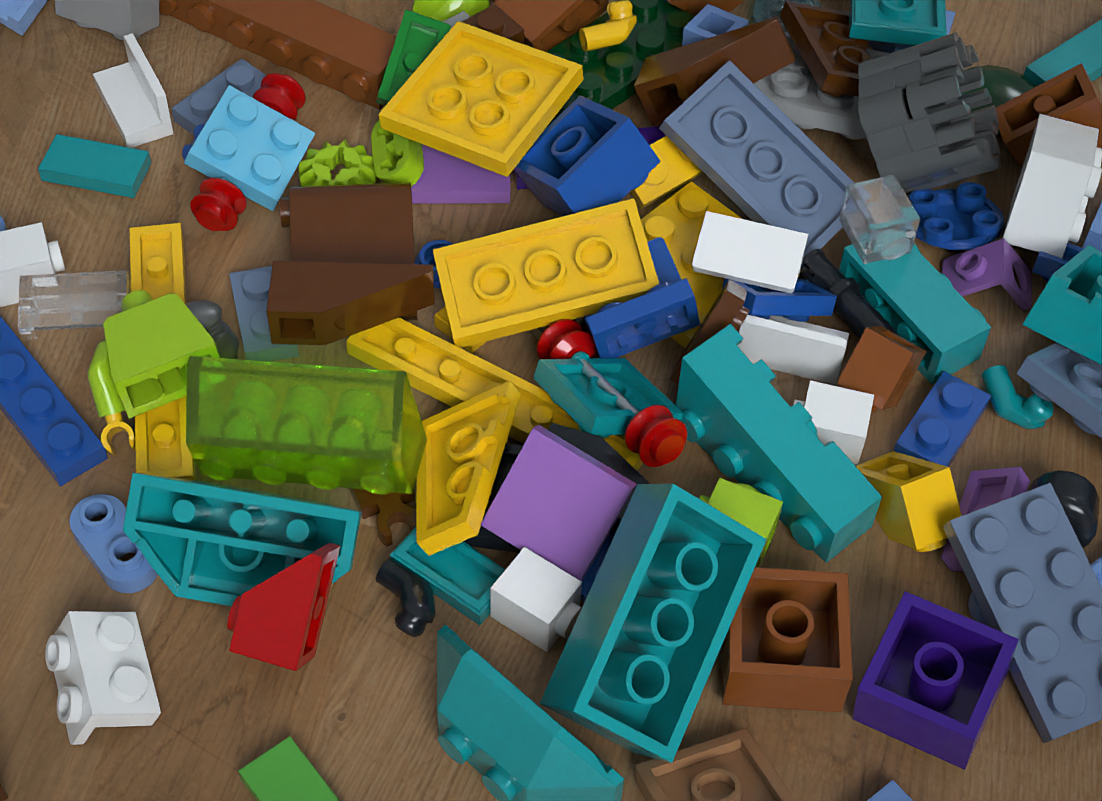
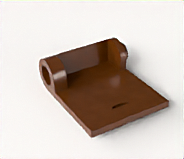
[280,182,418,320]

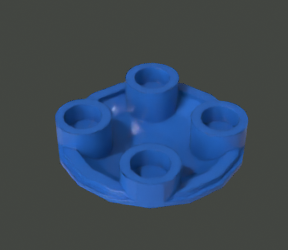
[904,182,1005,250]

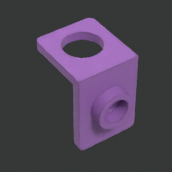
[942,238,1032,311]

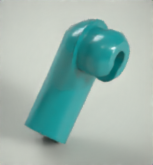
[981,365,1054,430]

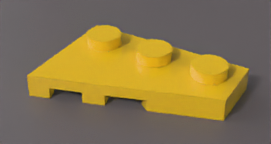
[416,380,521,556]

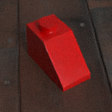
[227,543,340,671]

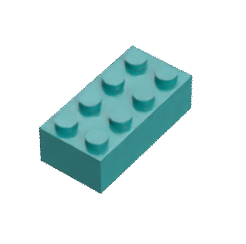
[539,483,767,763]

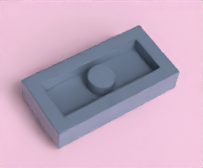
[172,58,266,135]
[229,266,299,366]

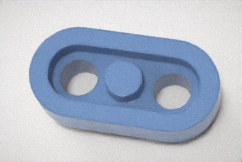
[69,494,158,593]

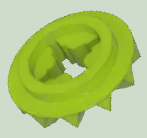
[299,139,377,187]

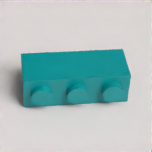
[839,224,991,385]

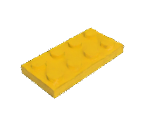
[433,198,659,348]

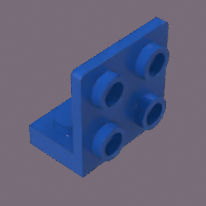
[583,237,700,358]

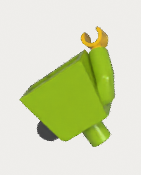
[87,290,239,456]

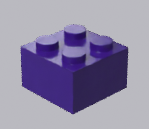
[852,591,1019,770]

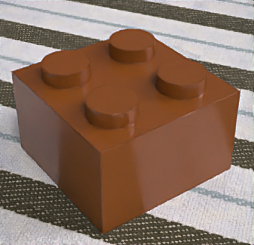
[722,567,853,712]

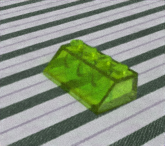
[186,356,427,495]

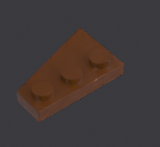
[779,0,871,97]

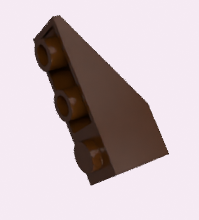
[634,16,795,126]
[266,260,435,345]

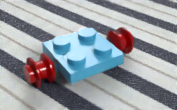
[184,73,316,231]

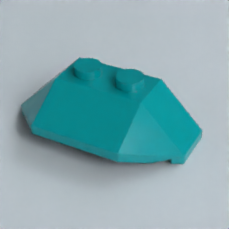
[123,473,362,606]
[437,624,624,801]

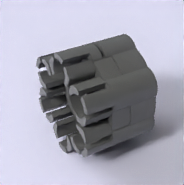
[858,32,1001,196]

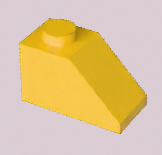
[856,451,962,552]

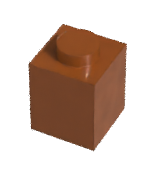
[836,326,927,412]

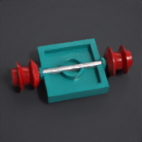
[533,319,687,467]

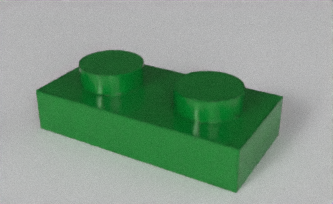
[375,9,451,106]

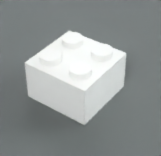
[1003,114,1102,258]

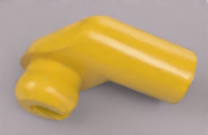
[579,0,637,52]

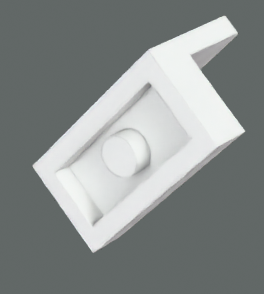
[93,33,173,148]
[692,211,808,293]
[737,315,849,385]

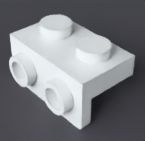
[45,611,161,745]

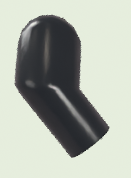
[376,558,436,637]

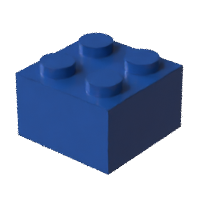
[514,95,661,216]

